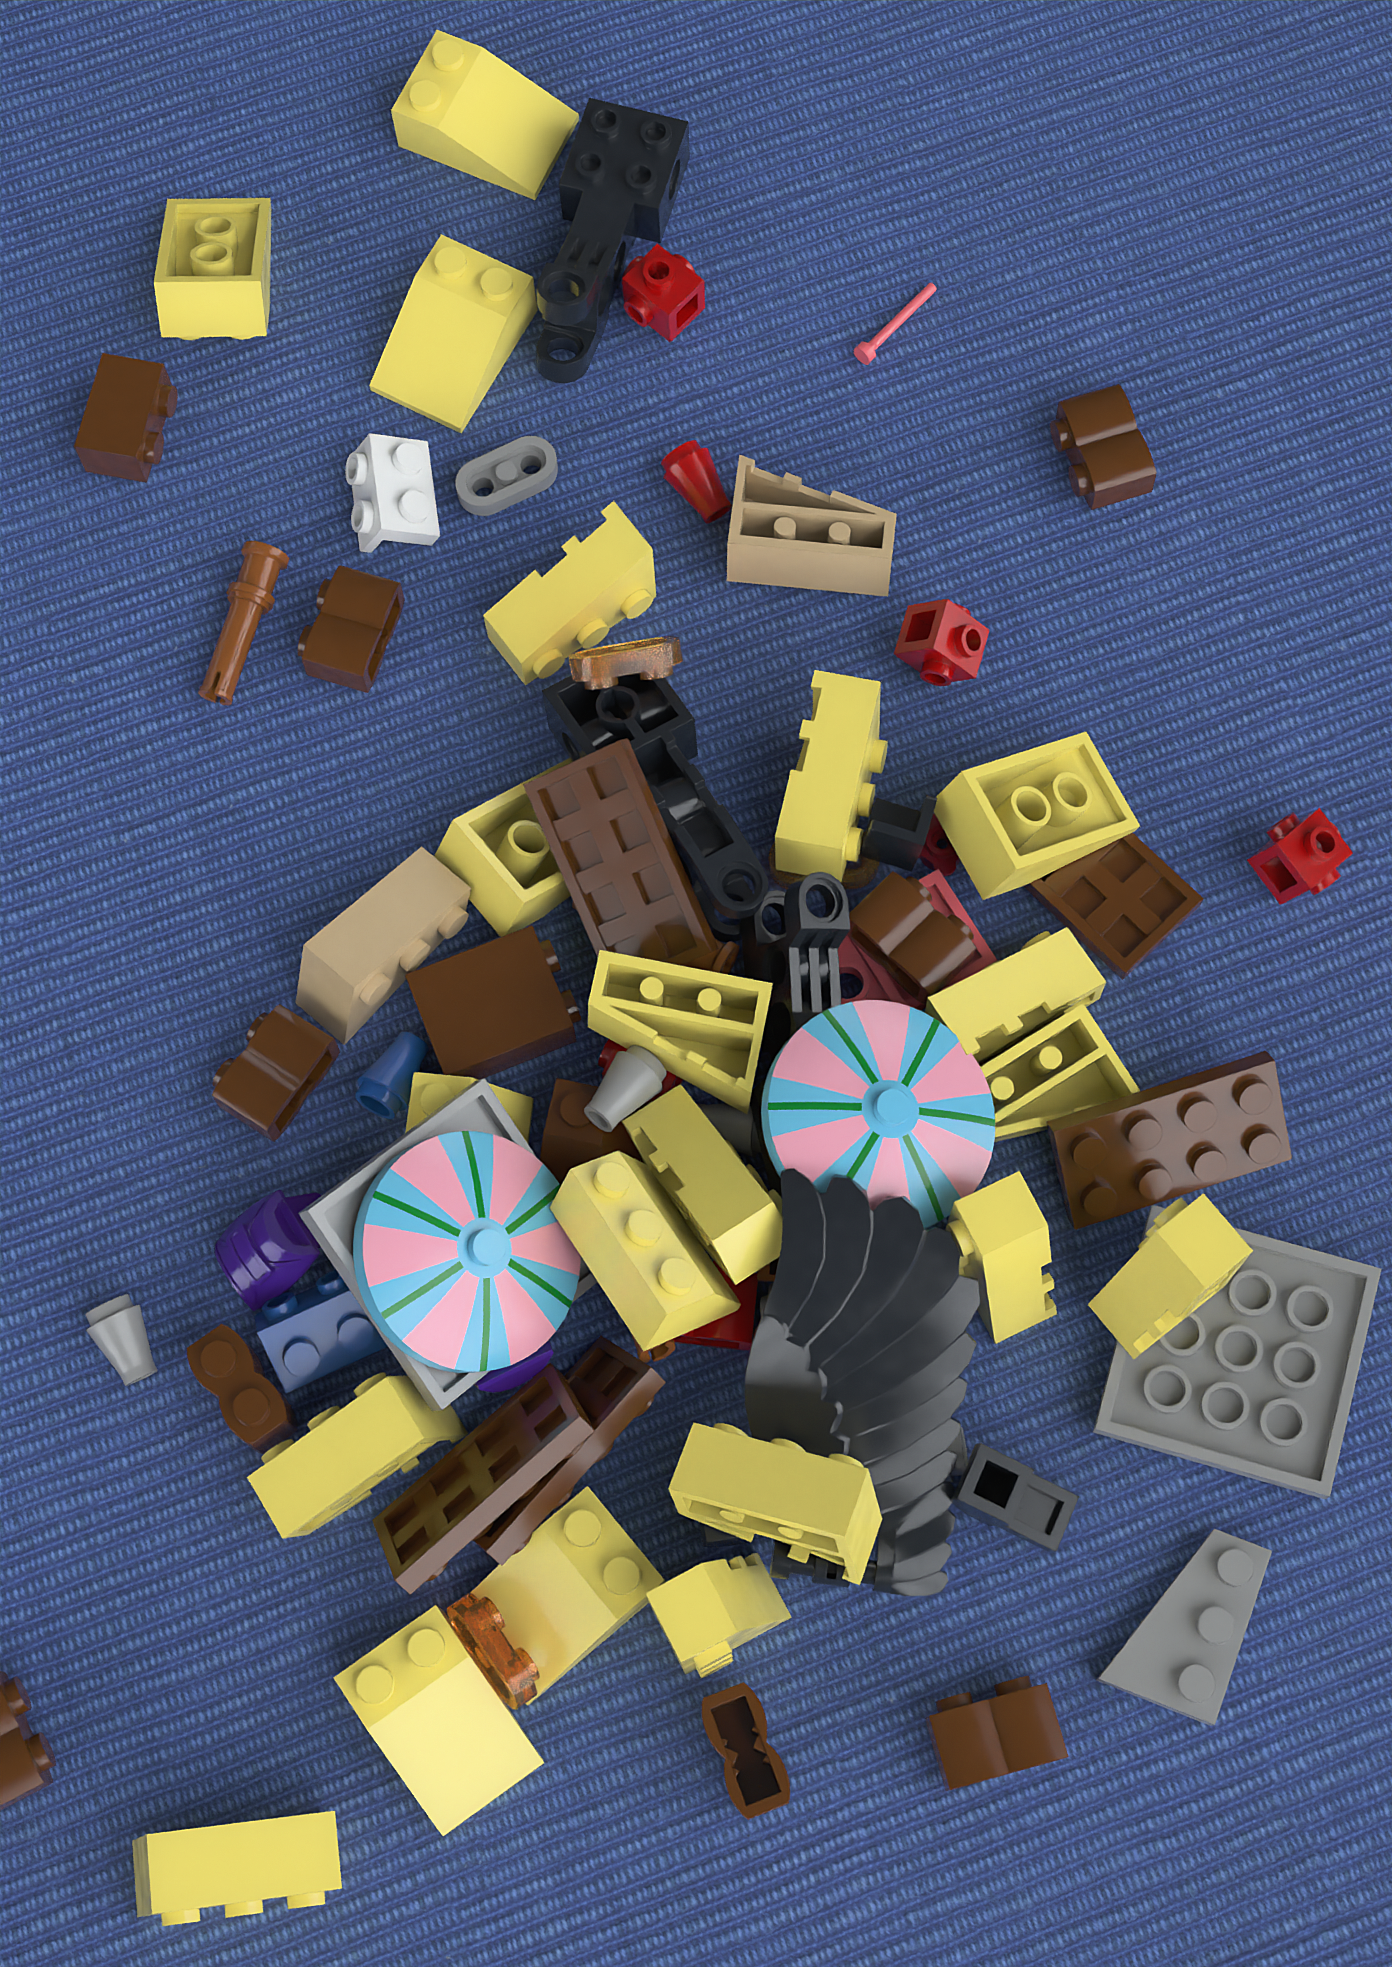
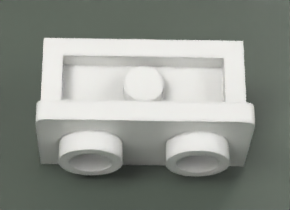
[345,433,440,553]

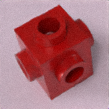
[622,244,705,343]
[894,599,990,686]
[1247,808,1353,905]

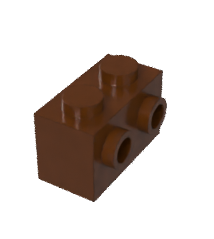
[74,353,178,483]

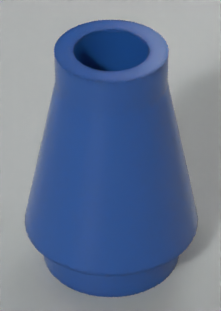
[355,1031,429,1119]

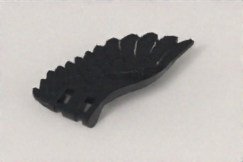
[745,1168,980,1596]

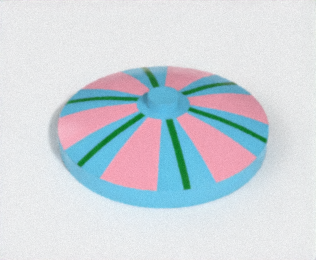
[761,1000,995,1229]
[353,1131,581,1373]

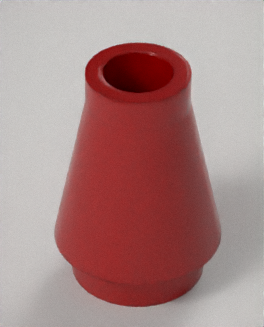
[661,440,732,524]

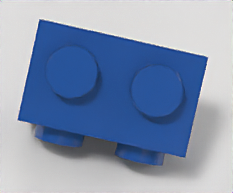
[254,1269,388,1393]

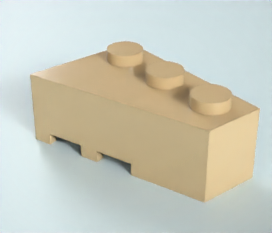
[727,455,897,597]
[296,846,471,1045]

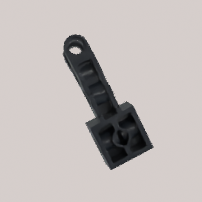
[536,98,690,383]
[542,641,768,942]
[740,872,850,1199]

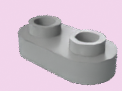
[455,436,558,516]

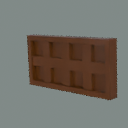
[523,738,719,965]
[1023,833,1204,980]
[1046,1051,1292,1230]
[474,1335,666,1566]
[372,1362,595,1595]

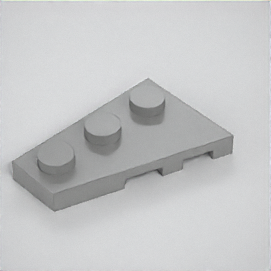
[1096,1529,1272,1726]

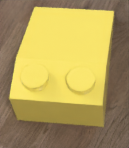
[391,30,579,200]
[154,198,271,340]
[369,234,538,433]
[934,732,1140,900]
[434,758,572,937]
[452,1486,665,1706]
[333,1605,545,1836]

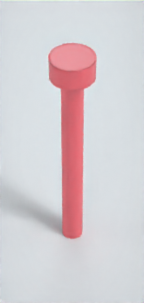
[853,283,937,365]

